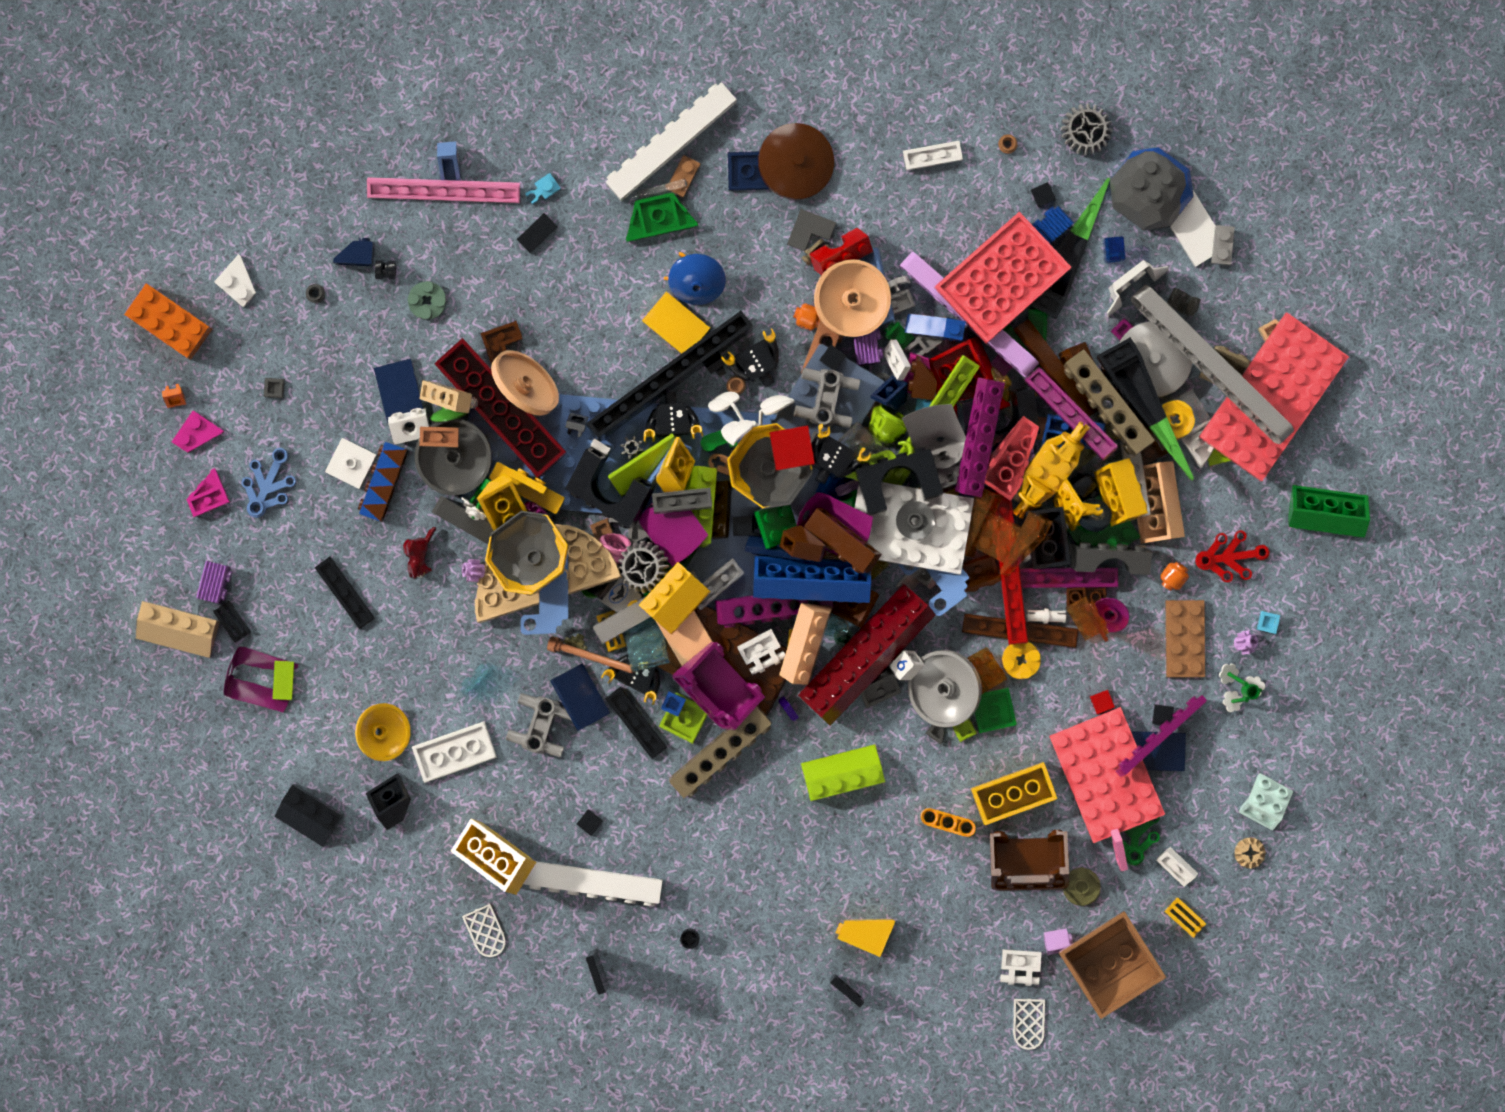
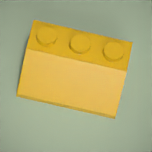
[1094,458,1148,527]
[477,473,527,531]
[639,562,711,635]

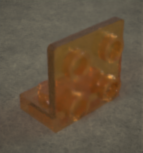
[1066,597,1110,642]
[967,647,1007,695]

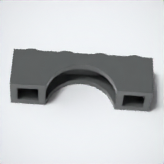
[1071,542,1152,575]

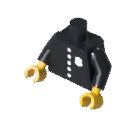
[721,328,779,388]
[644,392,704,442]
[811,424,871,484]
[601,647,660,705]

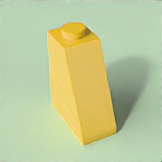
[835,919,895,957]

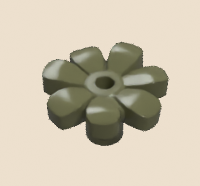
[564,634,588,651]

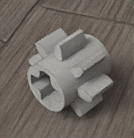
[620,436,644,460]

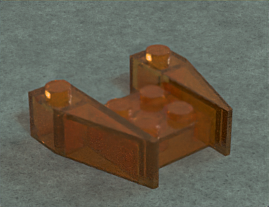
[964,487,1053,576]

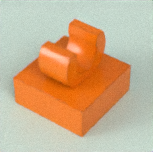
[162,384,186,408]

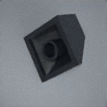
[366,773,411,830]

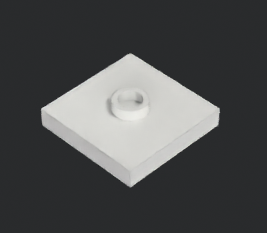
[325,438,377,489]

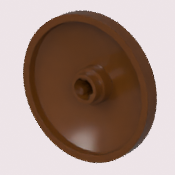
[758,123,834,200]

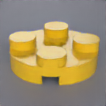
[1162,400,1195,439]
[1002,642,1041,679]

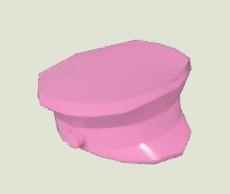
[599,533,631,564]

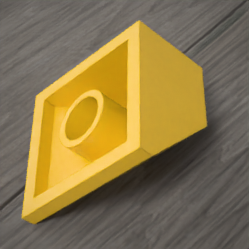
[656,437,695,492]

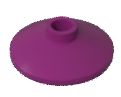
[1091,598,1129,632]

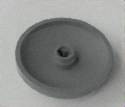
[415,418,492,495]

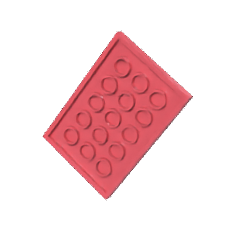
[934,212,1072,344]
[1049,707,1165,843]

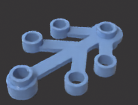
[241,448,296,518]

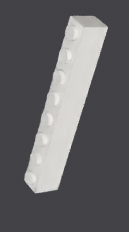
[606,82,737,202]
[523,861,663,906]

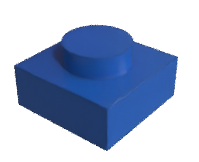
[661,691,686,717]

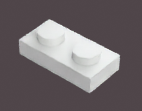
[883,340,911,380]
[1156,847,1198,886]

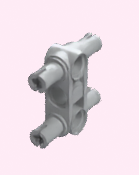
[793,368,860,428]
[506,693,572,758]

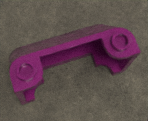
[672,642,765,730]

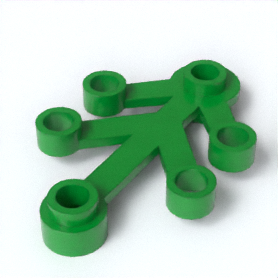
[1109,817,1160,866]

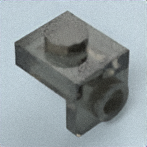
[1167,288,1201,316]

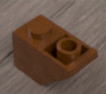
[908,356,937,400]
[780,525,826,562]

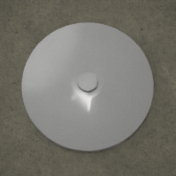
[1119,322,1192,398]
[908,650,982,727]

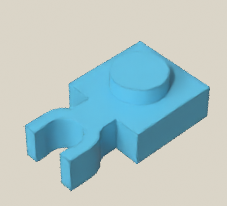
[525,173,561,205]

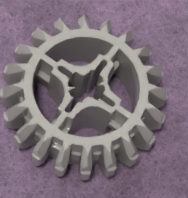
[1061,103,1113,156]
[618,541,670,593]

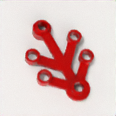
[1195,530,1270,583]

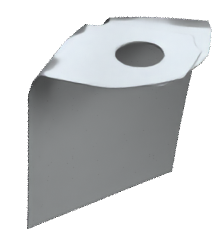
[902,404,966,470]

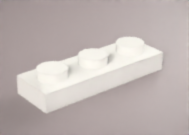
[903,141,963,171]

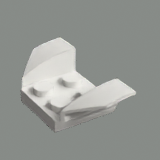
[1107,260,1169,317]

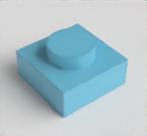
[1256,611,1280,634]

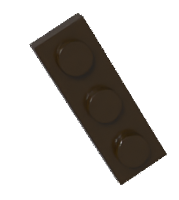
[711,481,732,539]

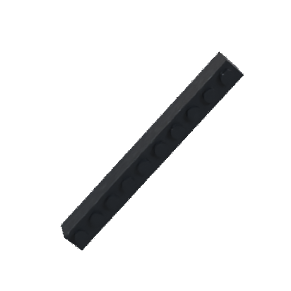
[587,311,753,442]

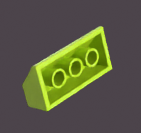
[608,434,675,497]
[685,466,717,548]
[801,744,885,801]

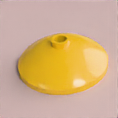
[355,703,410,761]

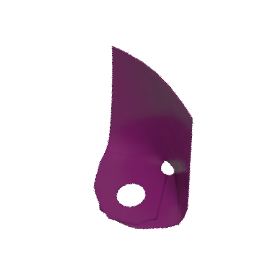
[797,492,873,555]
[639,503,708,567]
[223,646,298,712]

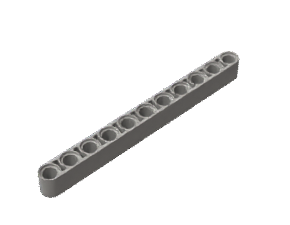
[1130,285,1294,444]

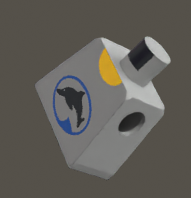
[597,577,642,612]

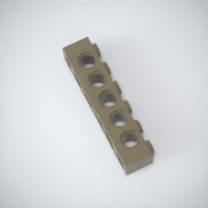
[1063,349,1155,457]
[669,705,772,798]

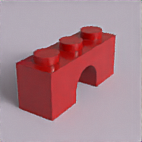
[809,228,873,275]

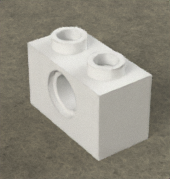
[388,408,430,445]

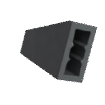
[432,496,493,544]

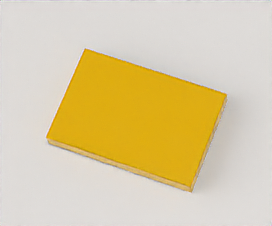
[642,291,711,354]

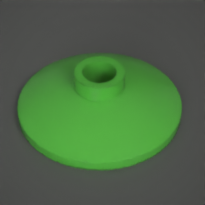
[430,407,468,422]

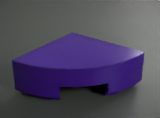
[778,696,799,721]

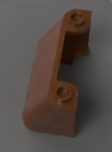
[990,829,1069,891]

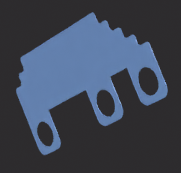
[521,554,568,635]
[898,564,969,616]

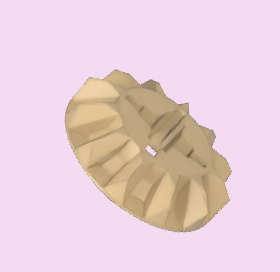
[1235,837,1266,869]

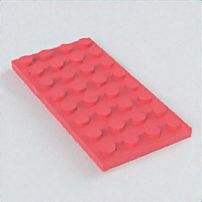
[1199,312,1349,481]

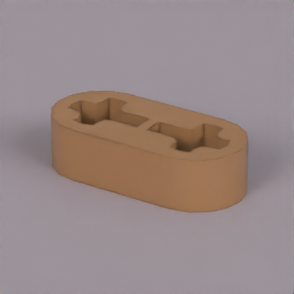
[708,453,730,476]

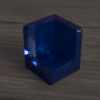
[1103,236,1126,263]

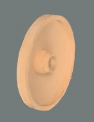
[814,260,891,337]
[491,350,559,416]

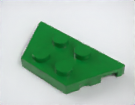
[626,192,698,242]

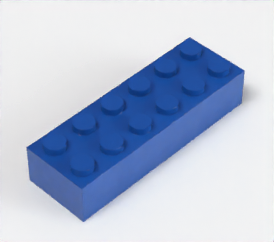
[753,556,871,603]

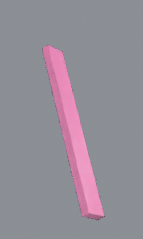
[367,177,520,203]

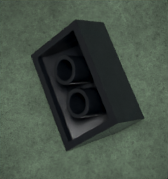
[1025,507,1072,569]
[274,784,344,847]

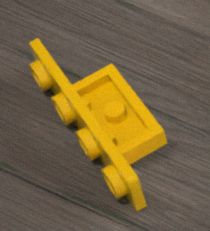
[489,462,565,514]

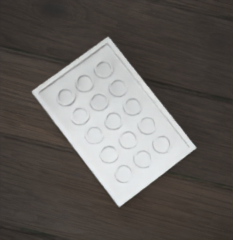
[855,482,974,575]

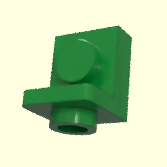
[885,321,914,350]

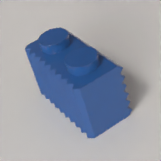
[1032,206,1074,244]

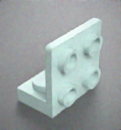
[1239,773,1293,831]

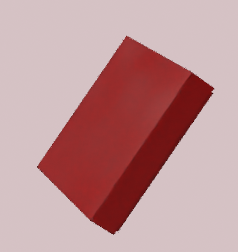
[769,425,815,471]

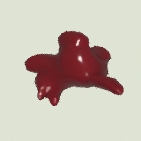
[403,527,437,578]

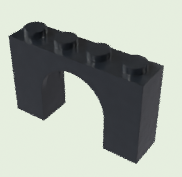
[956,386,1041,447]
[565,447,656,528]
[855,447,943,515]

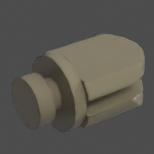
[801,239,830,266]

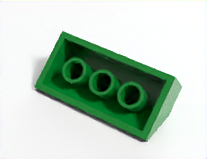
[1288,485,1370,538]

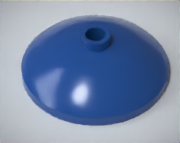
[668,254,726,305]

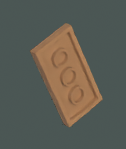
[1165,600,1205,677]

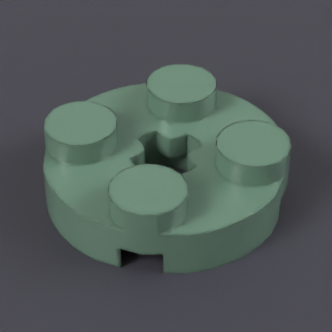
[407,281,446,320]

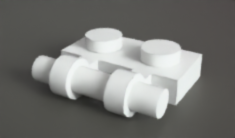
[737,629,785,675]
[1000,949,1041,986]

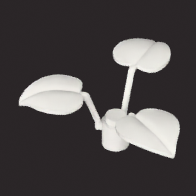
[708,392,795,446]

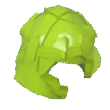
[869,405,907,444]

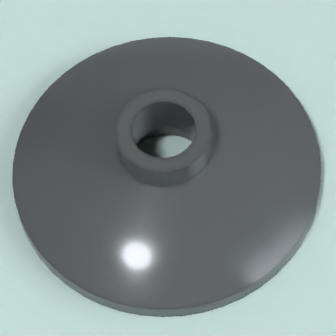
[896,501,935,540]

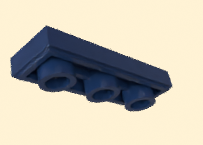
[745,535,802,561]

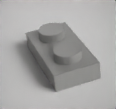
[1211,225,1235,266]

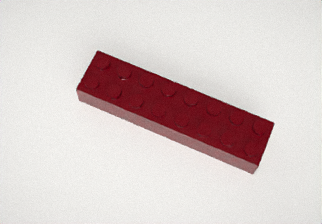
[434,338,567,479]
[798,584,936,726]

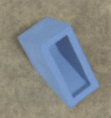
[437,141,461,181]

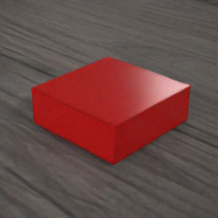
[1089,689,1115,714]

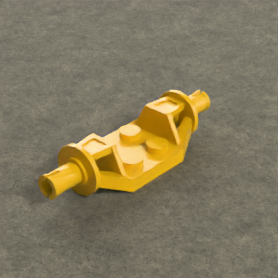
[1013,421,1090,519]

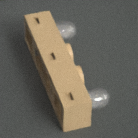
[419,380,479,413]

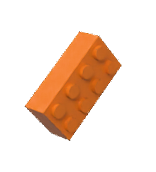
[124,283,212,360]

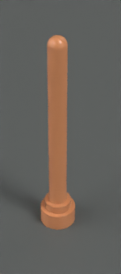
[547,636,635,673]

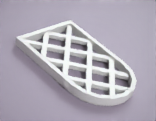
[462,904,506,957]
[1013,999,1045,1050]

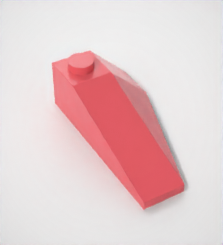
[985,416,1039,501]

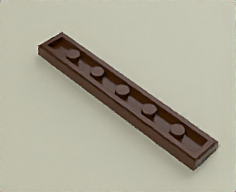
[1013,319,1098,417]
[962,613,1079,648]

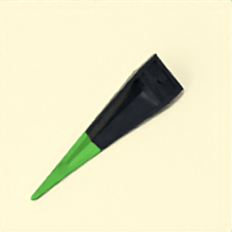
[1030,177,1110,319]
[1097,337,1194,481]

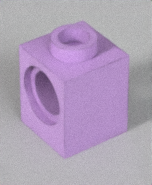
[1043,928,1073,955]

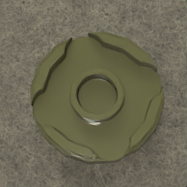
[1063,867,1101,906]

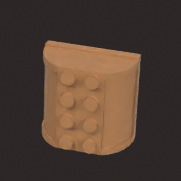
[1058,911,1167,1019]

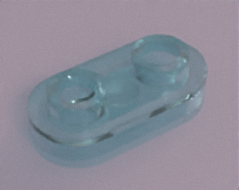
[825,615,849,638]

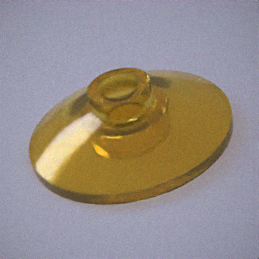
[991,367,1012,402]

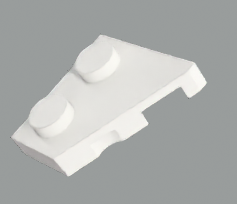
[215,254,256,307]
[1181,419,1214,468]

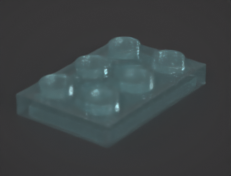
[624,617,670,672]

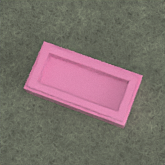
[1111,829,1128,871]

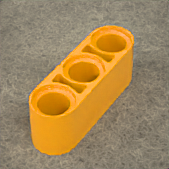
[920,808,976,837]

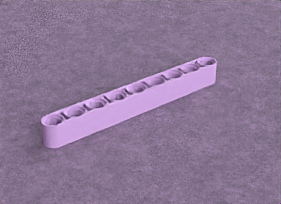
[899,252,1039,378]

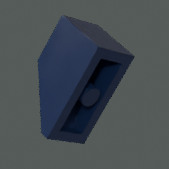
[333,238,375,267]
[871,376,908,410]

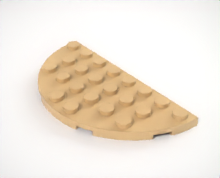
[475,524,622,623]

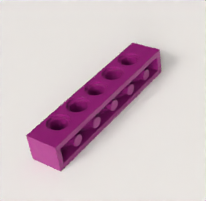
[955,377,1005,497]
[715,595,833,628]

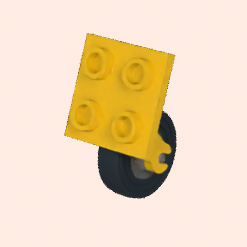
[1052,479,1112,532]

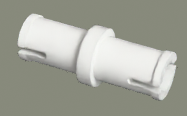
[1026,608,1066,624]

